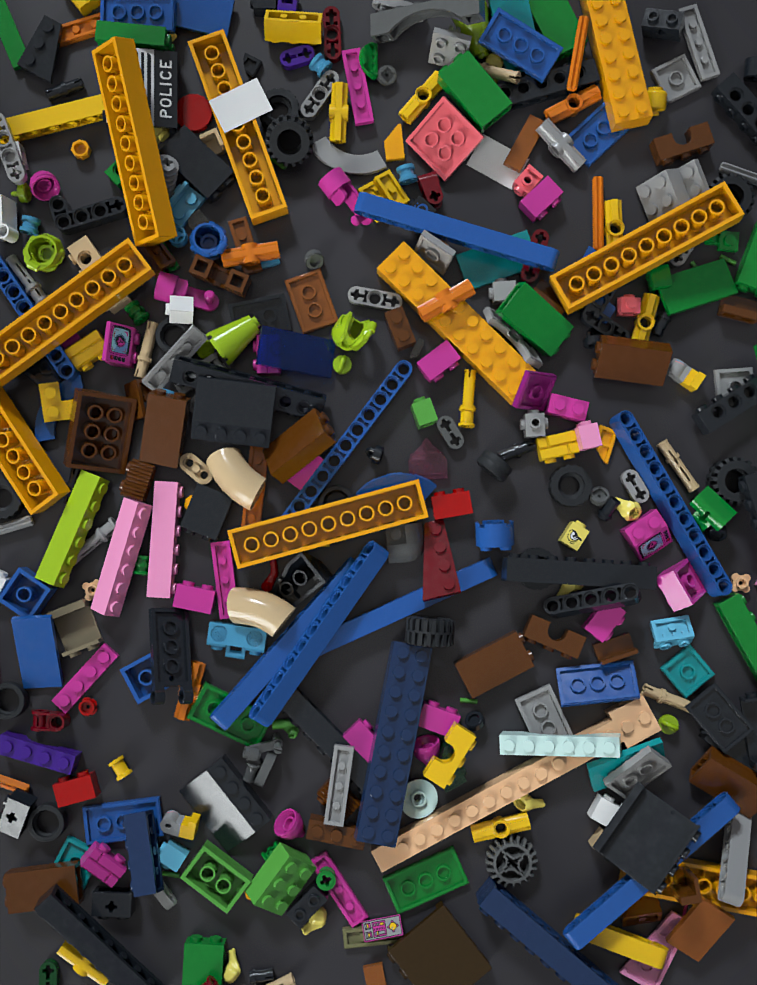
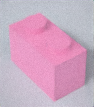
[571,420,602,452]

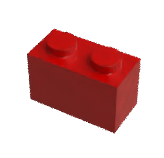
[430,488,473,520]
[52,769,101,808]

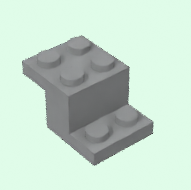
[636,159,710,222]

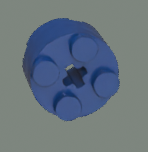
[475,520,515,551]

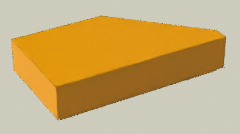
[384,124,405,162]
[596,425,616,464]

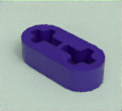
[280,45,315,70]

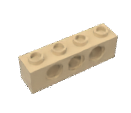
[67,235,132,314]

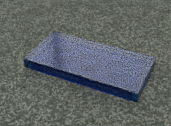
[256,325,335,378]

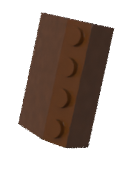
[63,388,137,474]

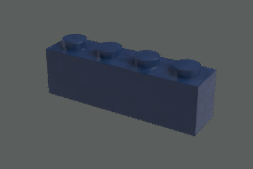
[123,809,164,897]

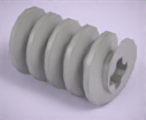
[160,154,179,198]

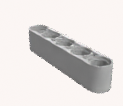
[718,812,752,907]

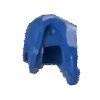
[189,221,229,261]

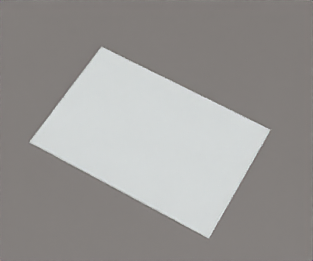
[209,78,273,133]
[466,134,529,190]

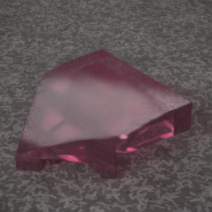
[408,438,448,479]

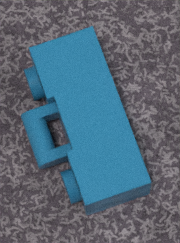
[206,620,268,659]

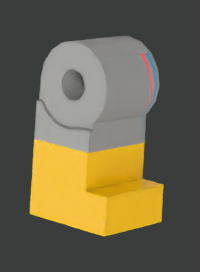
[667,358,706,392]
[160,810,201,840]

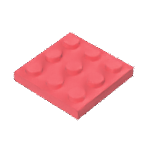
[406,96,485,181]

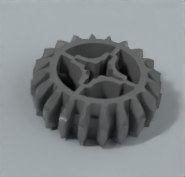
[485,834,538,889]

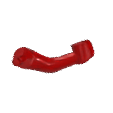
[261,559,279,592]

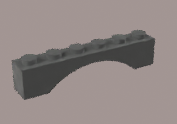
[370,0,485,44]

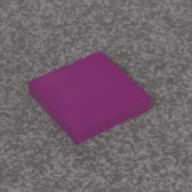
[512,370,557,411]

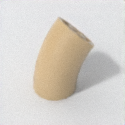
[206,447,267,511]
[227,587,296,637]

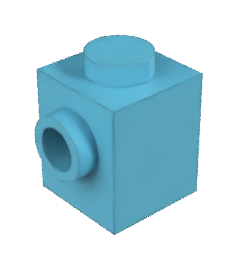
[159,838,190,872]

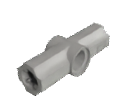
[535,118,586,173]

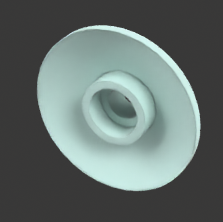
[403,779,438,819]

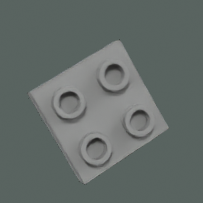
[428,25,472,66]

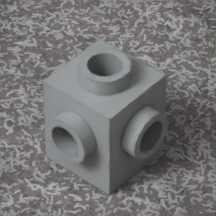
[520,410,548,438]

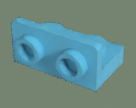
[169,181,206,228]
[649,615,695,650]

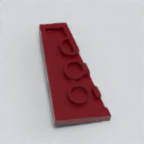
[423,519,461,602]

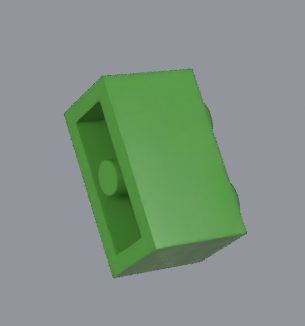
[411,396,438,430]

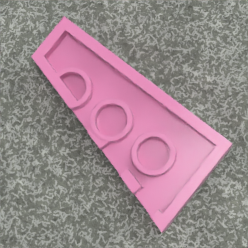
[619,910,683,985]

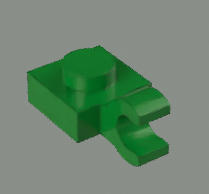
[704,231,739,253]

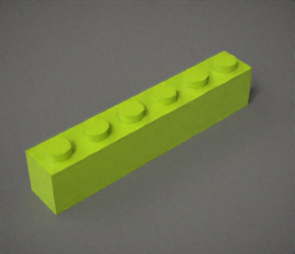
[35,470,110,588]

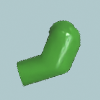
[272,719,299,739]

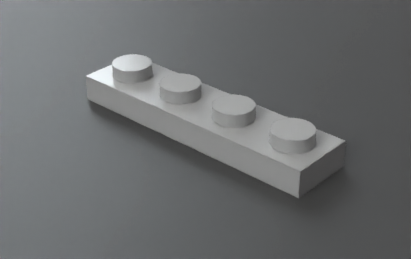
[678,4,720,82]
[142,324,208,391]
[324,744,354,827]

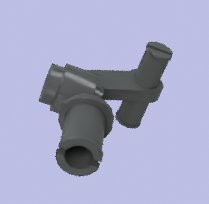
[242,733,283,783]

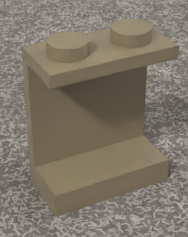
[46,599,104,658]

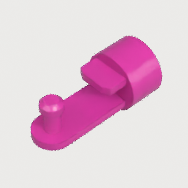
[318,167,373,226]
[154,271,219,312]

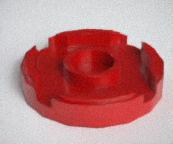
[177,94,213,133]

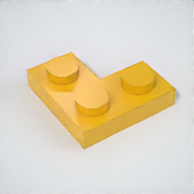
[38,382,73,423]

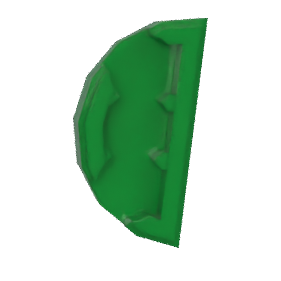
[359,42,378,80]

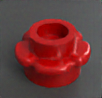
[78,697,98,716]

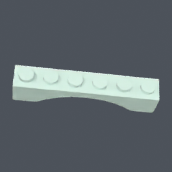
[499,731,621,758]

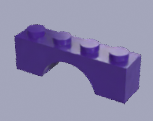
[0,730,82,775]

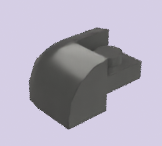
[385,523,424,564]

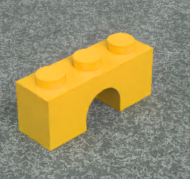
[423,721,477,789]

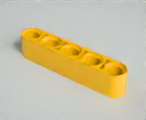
[574,913,669,969]

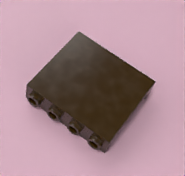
[387,900,492,985]

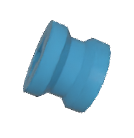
[309,53,332,78]
[396,163,418,185]
[19,215,41,236]
[169,225,188,248]

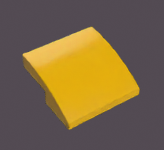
[357,169,410,223]

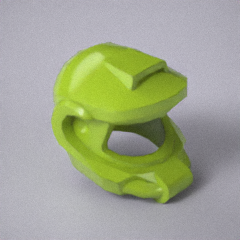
[23,233,65,273]
[331,311,377,351]

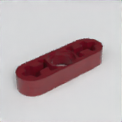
[323,6,342,63]
[520,229,549,284]

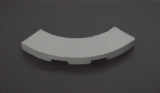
[312,136,387,175]
[483,307,543,369]

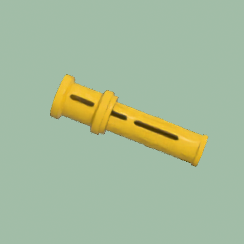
[458,369,477,428]

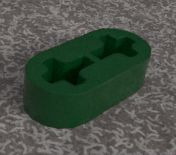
[39,958,60,985]

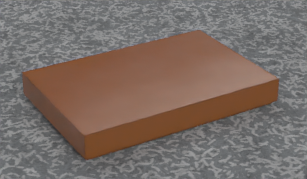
[285,268,338,335]
[665,896,735,962]

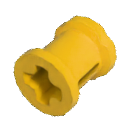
[107,755,133,781]

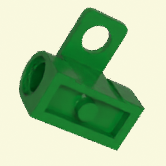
[689,486,737,533]

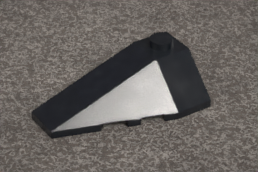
[271,551,333,607]

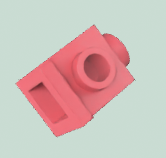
[512,164,544,197]
[616,294,641,318]

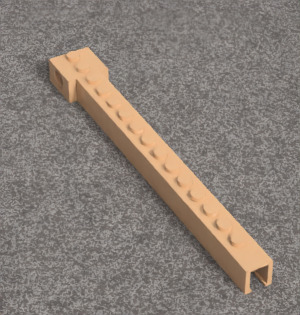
[371,694,662,872]

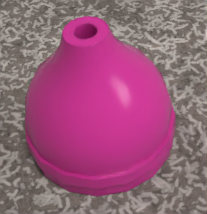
[30,170,60,201]
[413,734,441,766]
[274,808,305,840]

